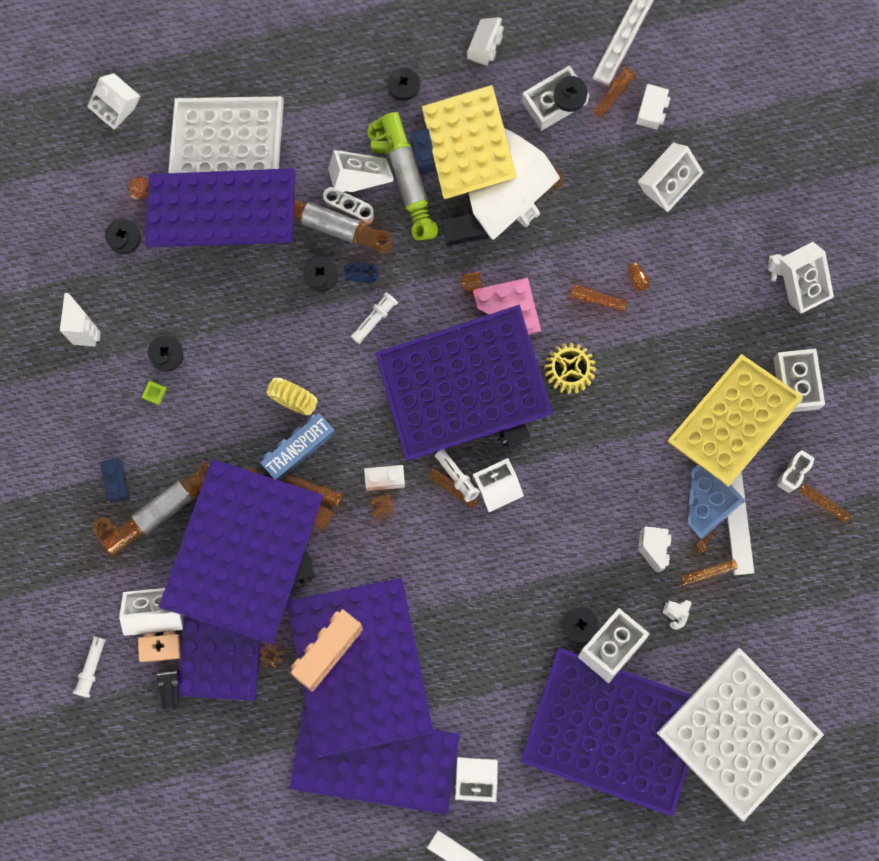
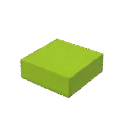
[371,140,390,154]
[141,381,167,406]

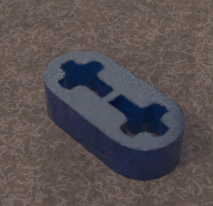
[343,263,379,282]

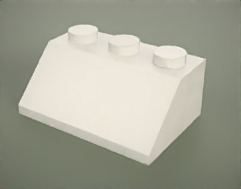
[638,143,704,212]
[60,293,100,346]
[119,588,184,636]

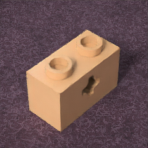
[138,631,181,662]

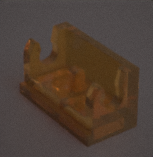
[371,492,395,523]

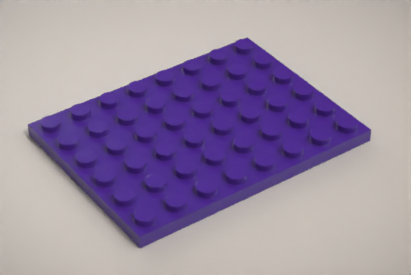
[375,305,554,461]
[159,459,323,645]
[287,578,434,758]
[520,648,693,817]

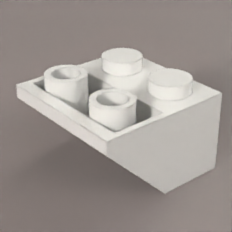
[467,17,504,66]
[87,73,140,129]
[472,458,524,512]
[638,526,671,572]
[455,758,498,802]

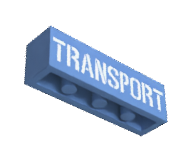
[260,413,335,481]

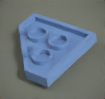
[688,465,746,539]

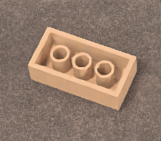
[291,610,363,692]

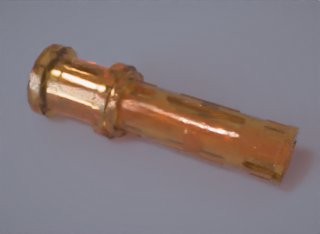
[593,67,637,118]
[569,282,628,312]
[285,473,344,509]

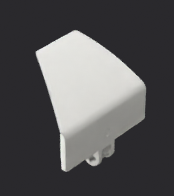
[469,128,560,239]

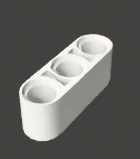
[323,187,374,225]

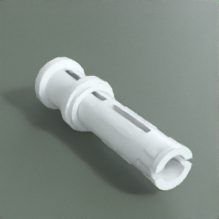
[350,292,398,344]
[435,449,480,502]
[73,637,106,698]

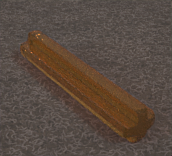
[428,469,479,509]
[799,484,852,523]
[680,559,738,586]

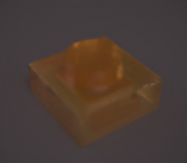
[461,272,482,290]

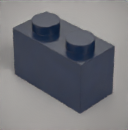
[410,129,436,174]
[100,458,130,503]

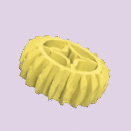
[544,343,596,394]
[266,378,318,416]

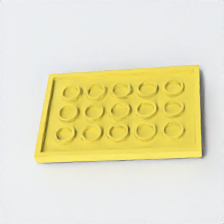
[422,85,517,199]
[668,354,803,487]

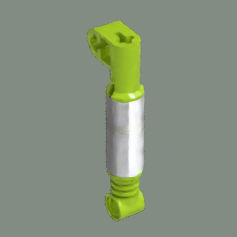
[367,112,438,240]

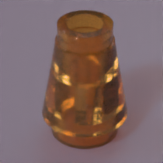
[628,262,650,292]

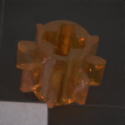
[127,176,149,200]
[259,644,284,668]

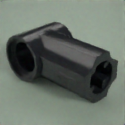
[157,668,180,709]

